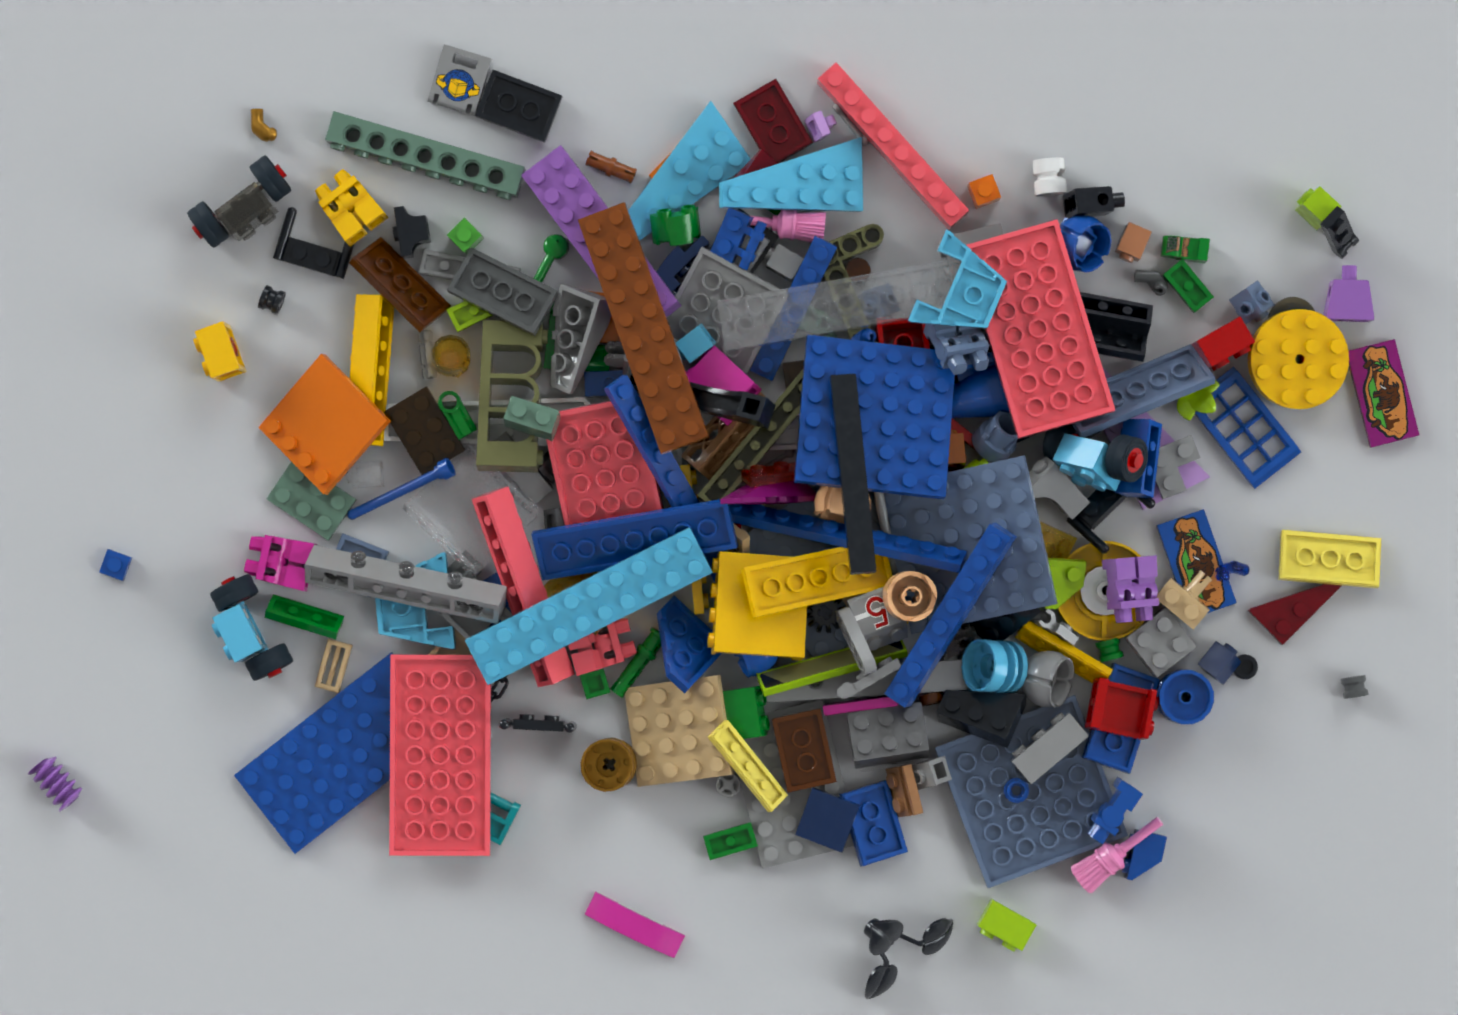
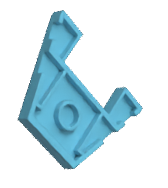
[908,229,1007,329]
[375,552,456,650]

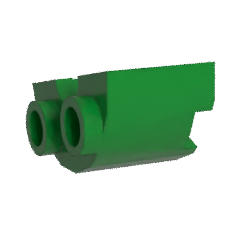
[650,205,701,246]

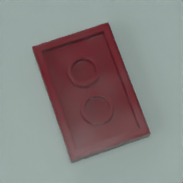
[733,79,813,163]

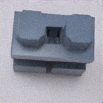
[923,324,990,375]

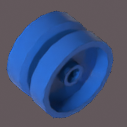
[1156,670,1214,724]

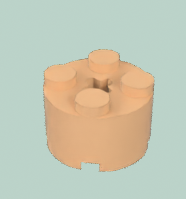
[883,571,937,622]

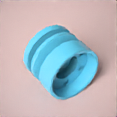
[961,639,1028,693]

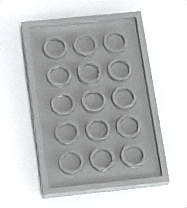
[739,699,854,869]

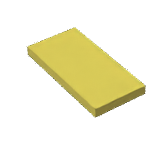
[1278,530,1381,589]

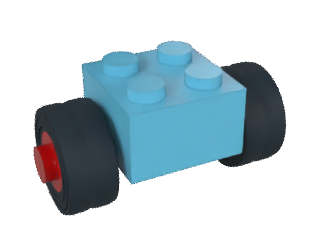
[1043,424,1148,492]
[210,574,293,681]

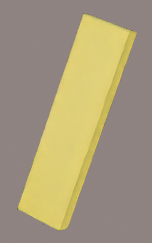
[708,720,788,812]

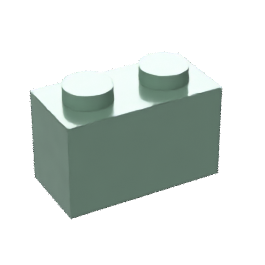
[503,396,561,441]

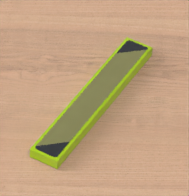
[756,640,908,697]

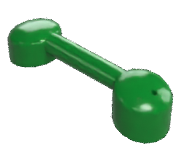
[533,234,569,283]

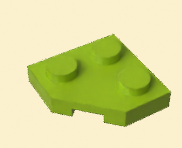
[1045,558,1087,609]

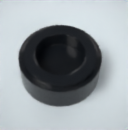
[1233,654,1258,679]

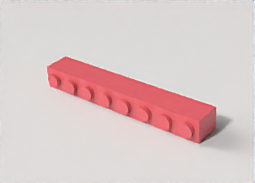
[817,62,969,230]
[472,486,575,687]

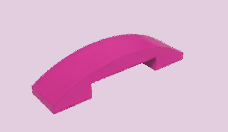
[585,892,685,958]

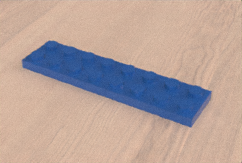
[531,499,738,581]

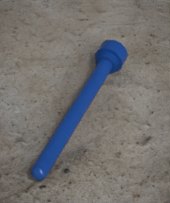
[347,458,456,520]

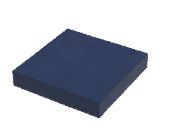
[795,787,860,853]

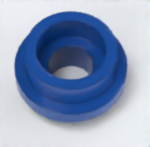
[1004,778,1029,803]

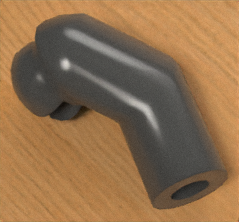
[1134,270,1168,296]

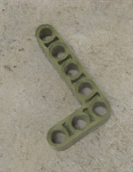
[823,224,884,343]

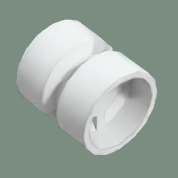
[1032,157,1067,197]

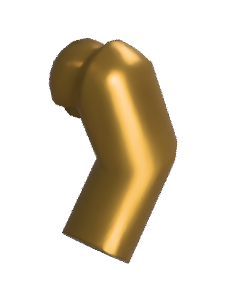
[251,109,277,142]

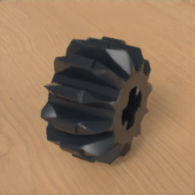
[807,599,845,634]

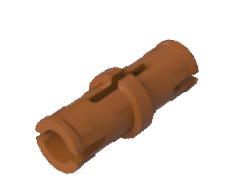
[585,150,637,183]

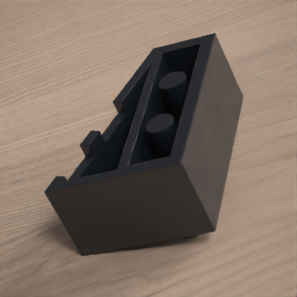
[936,690,1027,748]

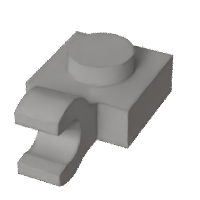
[1035,609,1079,646]

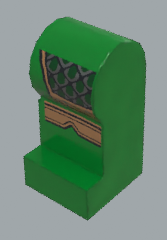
[1160,236,1210,264]

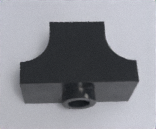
[392,206,431,259]

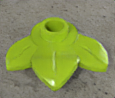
[1177,380,1220,421]

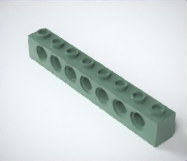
[325,111,526,200]

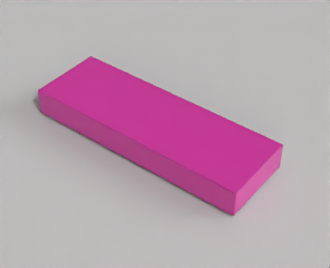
[823,695,898,716]

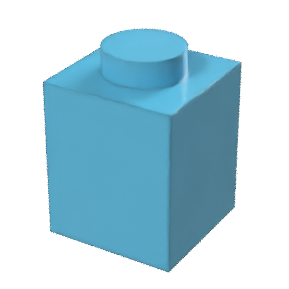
[676,323,716,363]

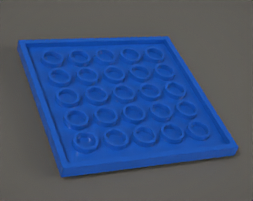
[794,335,955,500]

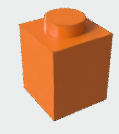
[967,174,1001,209]

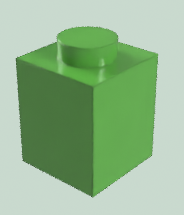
[447,217,484,255]

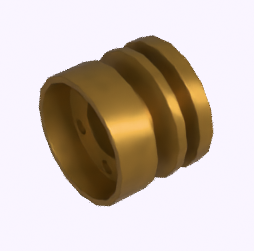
[580,738,637,792]

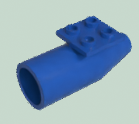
[952,352,1010,418]

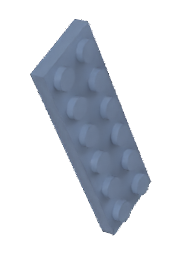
[1071,344,1215,438]

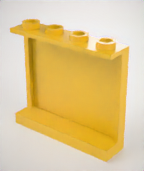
[707,551,807,661]

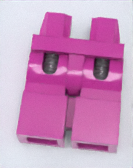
[244,535,317,591]

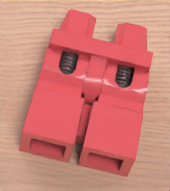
[568,618,637,676]

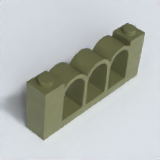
[476,320,548,473]

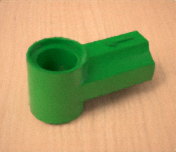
[438,391,478,440]

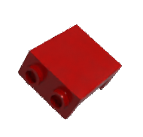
[1084,677,1159,740]

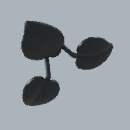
[864,918,953,999]

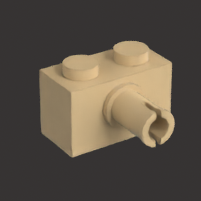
[1157,570,1212,630]

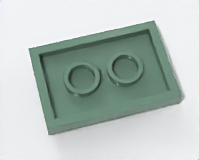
[266,462,357,541]

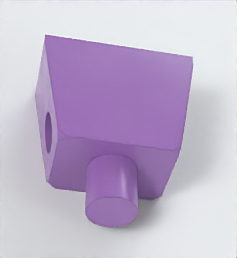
[1323,265,1374,322]

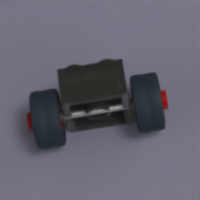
[187,155,292,248]

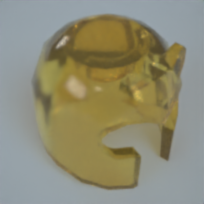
[431,335,471,378]

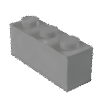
[1010,712,1089,784]

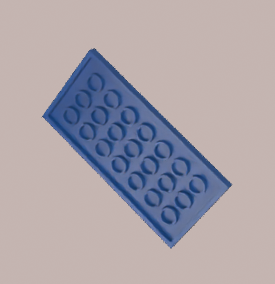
[234,652,393,854]

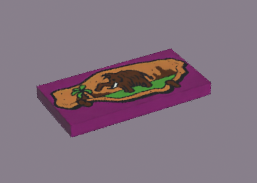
[1349,339,1419,448]

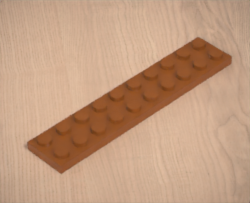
[578,202,709,455]

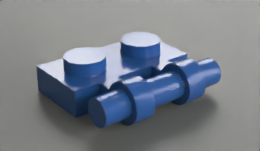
[711,208,767,270]

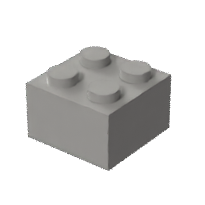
[1124,607,1197,678]

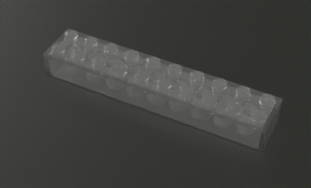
[717,259,961,352]

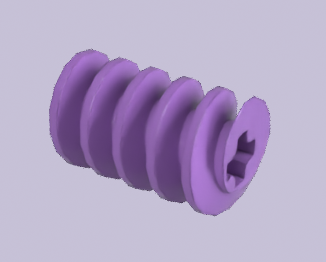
[28,756,82,812]

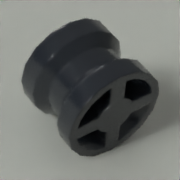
[258,285,286,315]

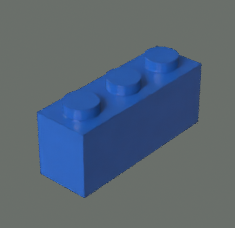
[1115,419,1162,498]

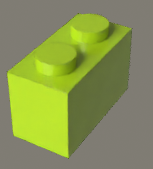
[1295,186,1342,230]
[977,898,1037,952]

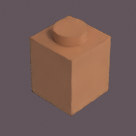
[1115,222,1152,263]

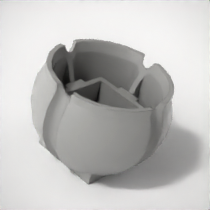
[1020,651,1074,707]

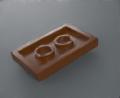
[772,708,837,793]

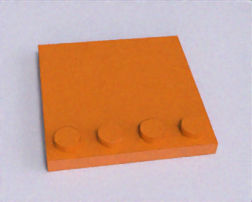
[258,354,391,495]

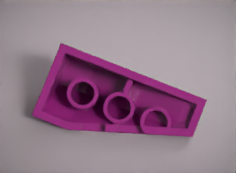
[720,468,816,504]

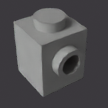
[912,756,952,790]

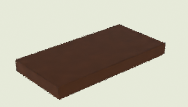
[349,237,451,332]

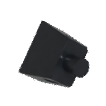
[1063,186,1125,218]

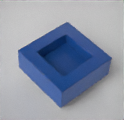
[99,549,133,581]

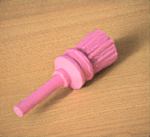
[725,210,826,243]
[1071,817,1163,893]

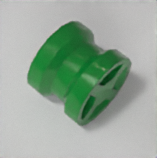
[1095,638,1124,662]

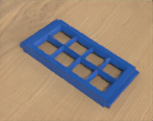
[1195,366,1301,489]

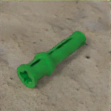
[610,627,662,698]

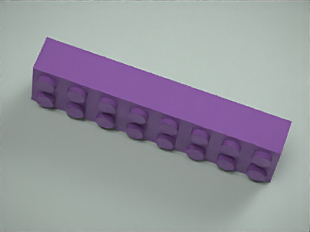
[521,145,682,317]

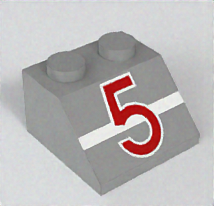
[847,587,908,651]

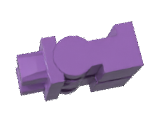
[1102,555,1159,623]

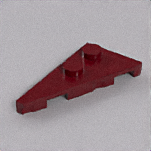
[1248,584,1342,645]

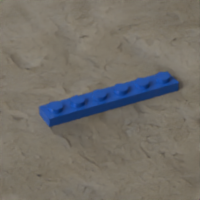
[750,236,838,381]

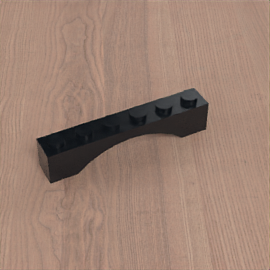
[626,366,776,429]

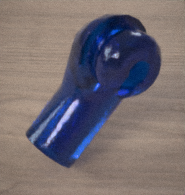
[1215,561,1250,582]

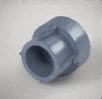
[972,410,1018,462]

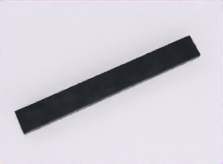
[829,374,876,575]

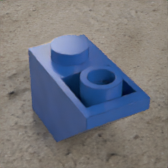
[1122,829,1167,880]

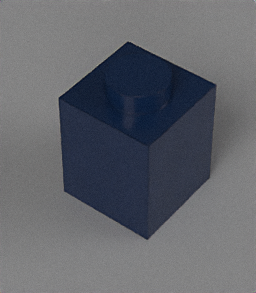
[1198,641,1241,685]

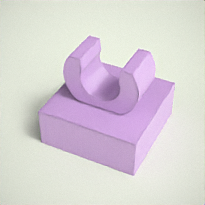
[804,111,837,143]

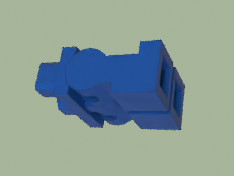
[1088,776,1143,844]

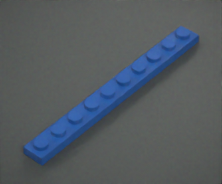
[603,375,728,582]
[729,504,967,573]

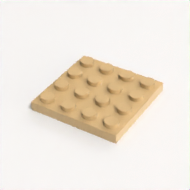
[625,675,734,787]

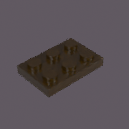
[384,386,465,475]

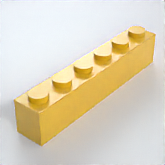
[349,294,394,446]

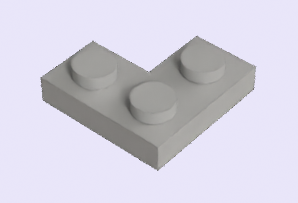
[1155,435,1200,500]

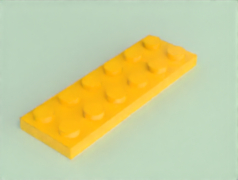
[741,547,893,618]

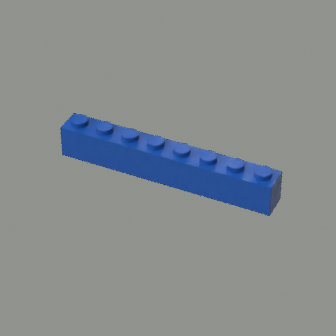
[884,523,1017,708]

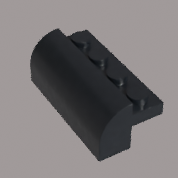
[1080,292,1153,362]

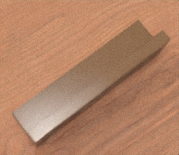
[681,392,766,480]

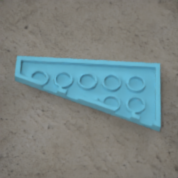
[628,101,751,241]
[719,137,863,212]

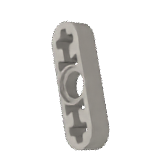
[835,607,877,675]

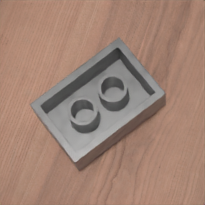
[847,702,929,769]

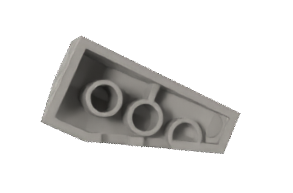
[550,284,612,395]

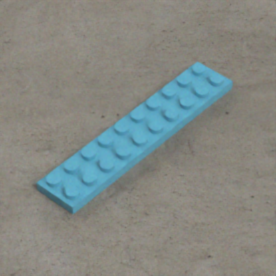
[465,527,713,685]

